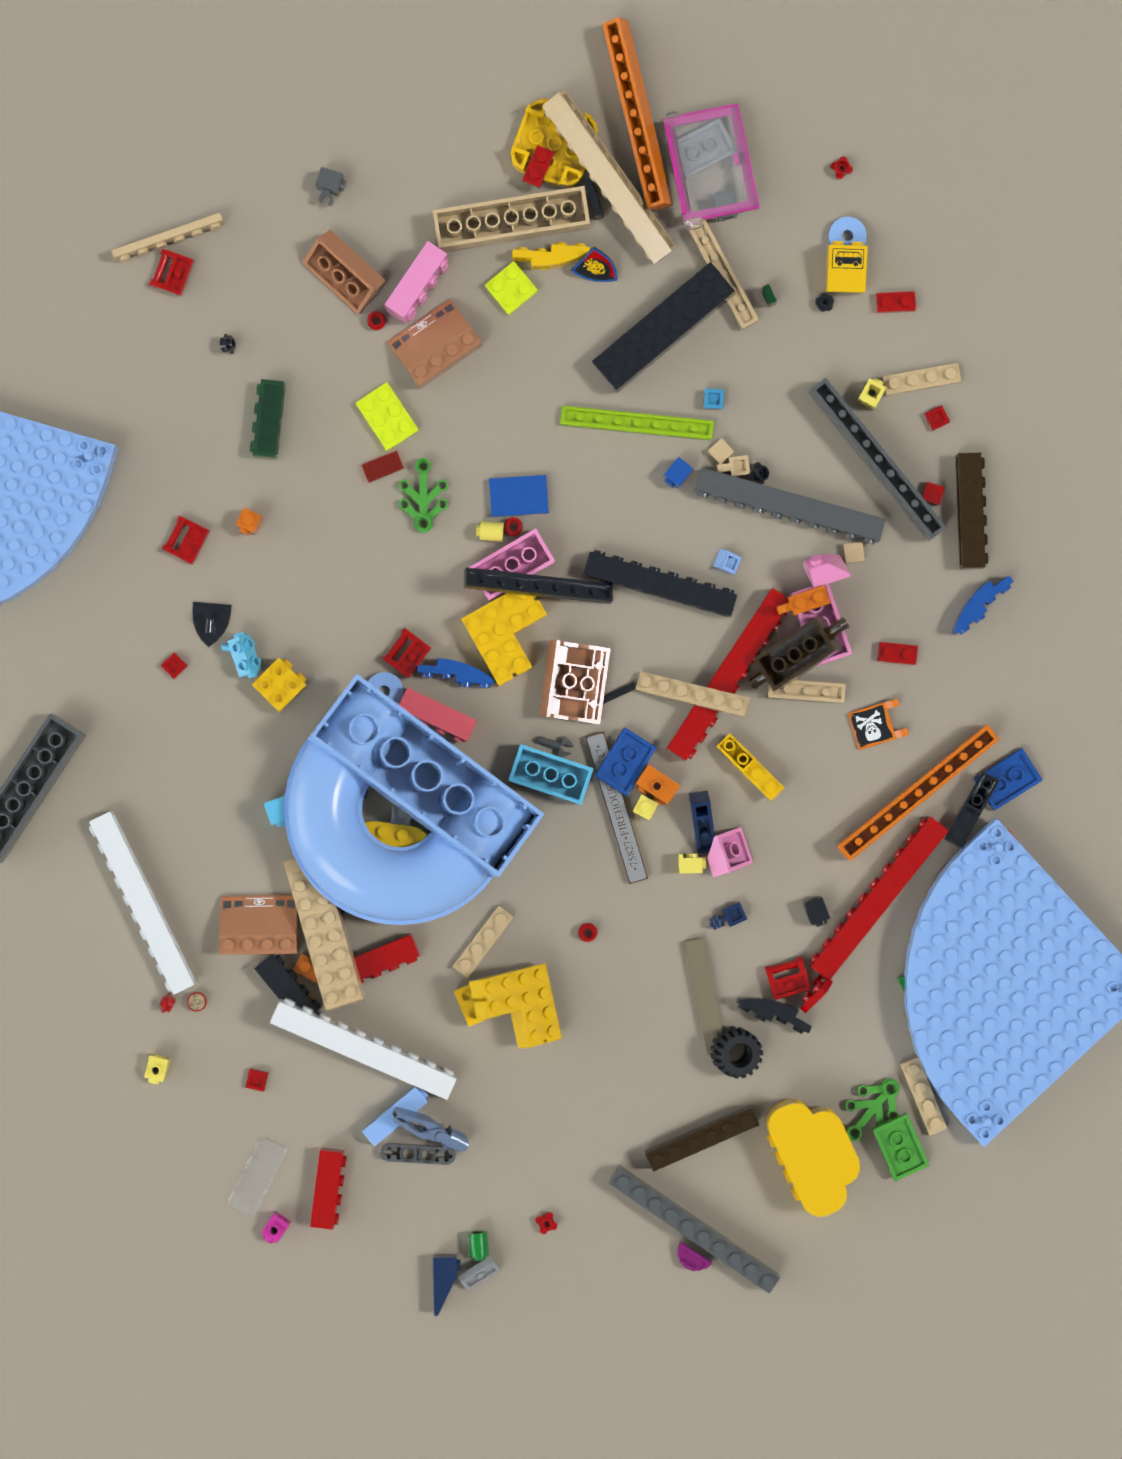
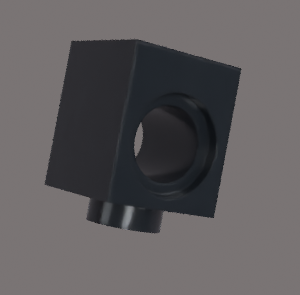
[803,896,831,927]

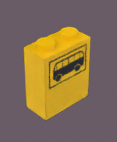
[825,241,868,293]

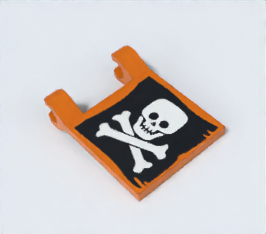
[848,699,909,750]

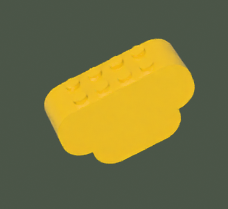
[765,1099,860,1217]

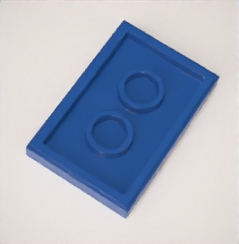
[489,475,549,517]
[594,727,657,796]
[973,748,1043,811]

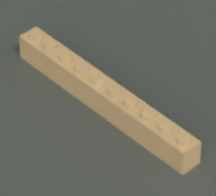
[542,90,677,264]

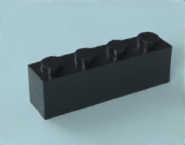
[254,954,322,1015]

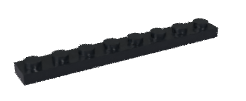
[464,567,613,604]

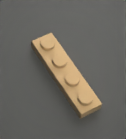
[882,363,962,396]
[767,680,846,703]
[452,906,514,978]
[900,1057,947,1136]

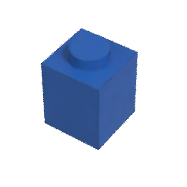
[663,457,693,488]

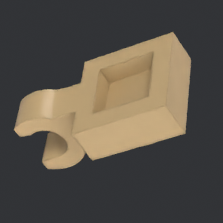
[715,455,750,477]

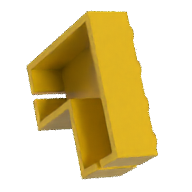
[461,593,547,687]
[469,963,562,1048]

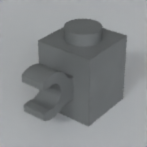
[315,167,346,206]

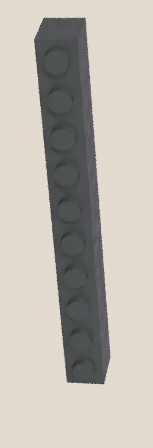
[809,378,947,541]
[694,468,886,545]
[609,1165,780,1294]

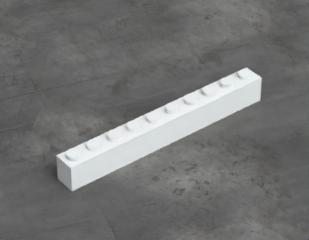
[89,811,197,995]
[270,998,457,1100]

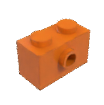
[635,764,680,806]

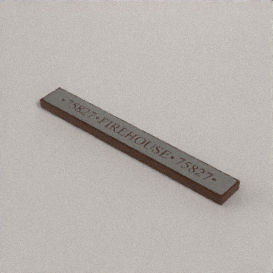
[585,732,648,884]

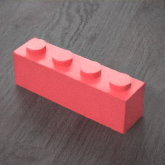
[399,687,477,743]

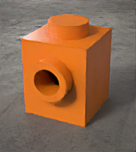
[236,508,264,536]

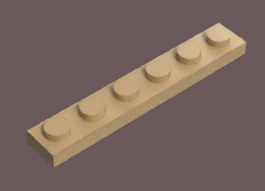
[111,213,225,262]
[688,220,759,330]
[635,671,751,718]

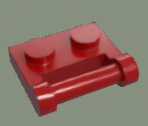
[149,249,194,296]
[162,515,210,565]
[382,628,432,679]
[764,956,811,1000]

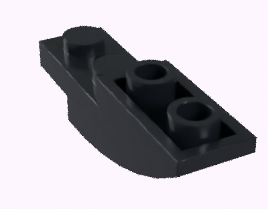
[944,771,1000,849]
[736,997,812,1034]

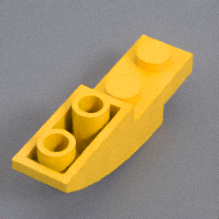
[512,242,590,270]
[716,733,785,802]

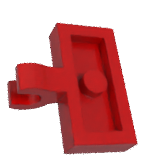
[800,975,833,1013]

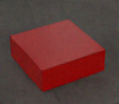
[924,405,950,431]
[922,482,945,506]
[161,652,188,679]
[245,1068,269,1092]

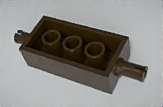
[749,616,849,691]

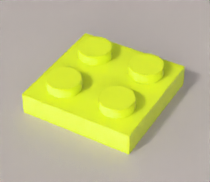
[484,261,538,315]

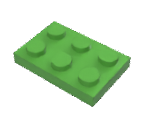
[871,1112,930,1181]

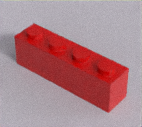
[354,934,420,983]
[310,1147,347,1230]

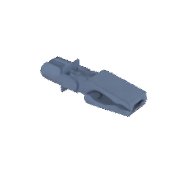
[392,1107,469,1152]

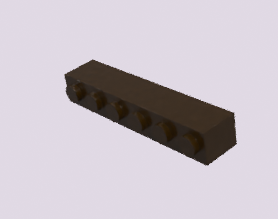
[955,452,989,570]
[645,1105,759,1172]

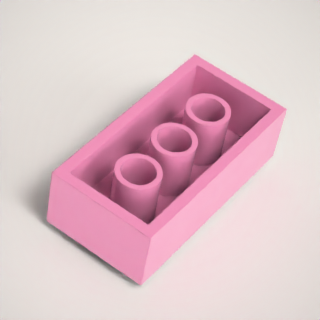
[385,241,449,324]
[470,529,555,602]
[789,584,852,667]

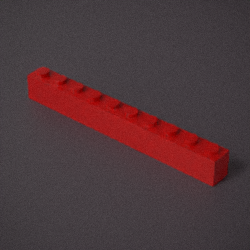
[666,588,789,761]
[809,816,949,980]

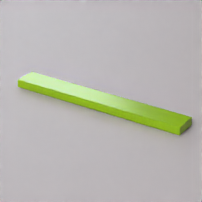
[560,405,714,440]

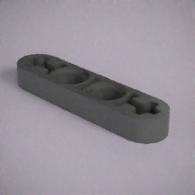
[380,1143,456,1165]

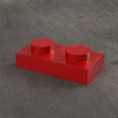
[522,145,555,189]
[876,291,916,313]
[877,642,918,665]

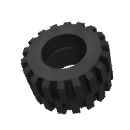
[710,1026,763,1079]

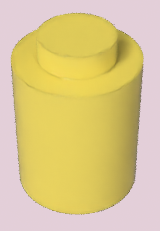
[476,521,504,542]

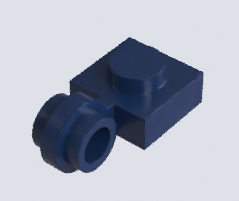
[709,901,747,930]

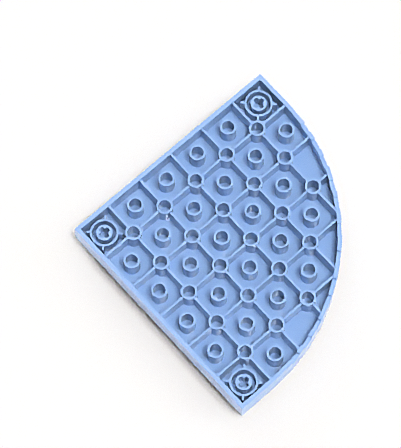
[0,412,119,605]
[904,818,1122,1147]

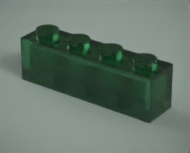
[250,379,286,460]

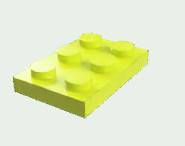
[356,382,419,451]

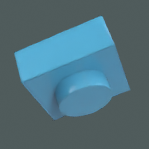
[704,389,724,410]

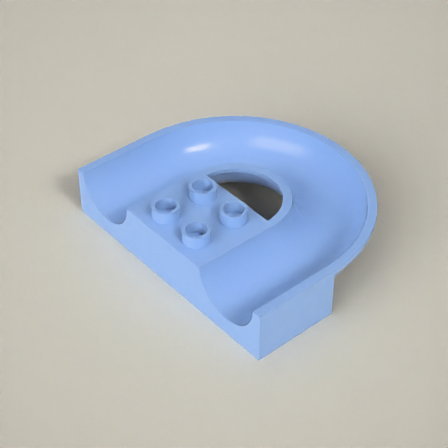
[284,674,544,925]

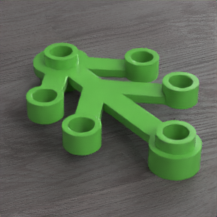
[398,458,448,533]
[845,1078,900,1141]

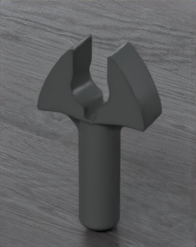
[537,736,574,757]

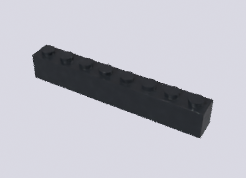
[583,550,737,618]

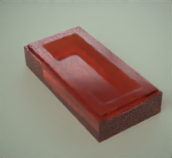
[362,451,404,483]

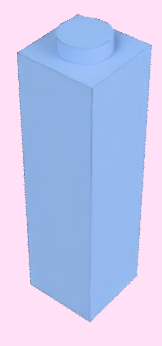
[362,1086,429,1146]

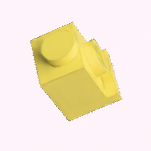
[857,378,886,410]
[678,854,706,874]
[144,1053,171,1084]

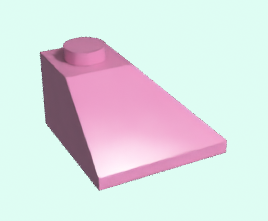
[803,554,851,588]
[707,827,753,877]

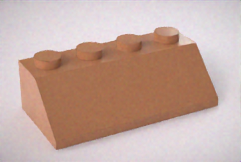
[302,230,386,314]

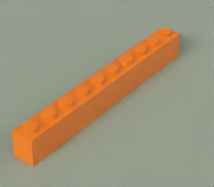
[602,17,673,211]
[836,725,1000,861]

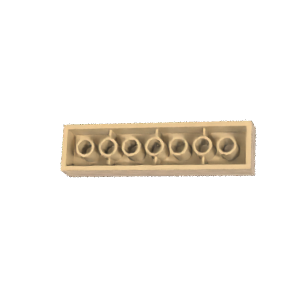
[432,186,590,252]
[284,858,366,1011]

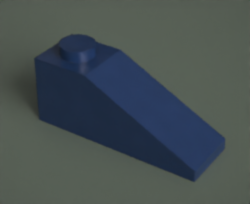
[689,790,715,854]
[433,1254,461,1316]

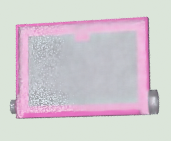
[663,103,760,230]

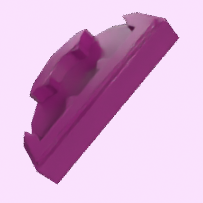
[677,1241,712,1271]

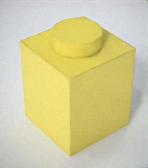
[632,794,658,821]

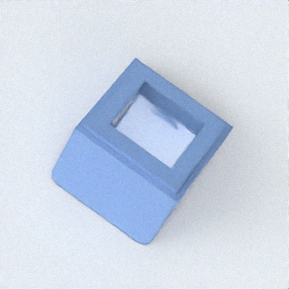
[713,549,742,575]

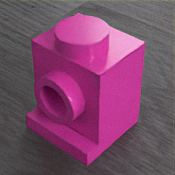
[261,1211,291,1244]

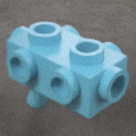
[221,631,262,679]

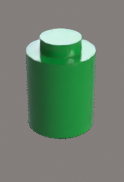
[468,1231,489,1261]

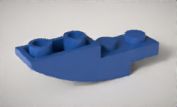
[952,576,1014,635]
[418,658,495,688]

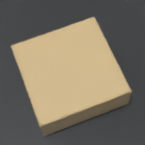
[707,438,734,464]
[843,542,865,563]

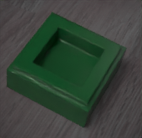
[761,284,777,307]

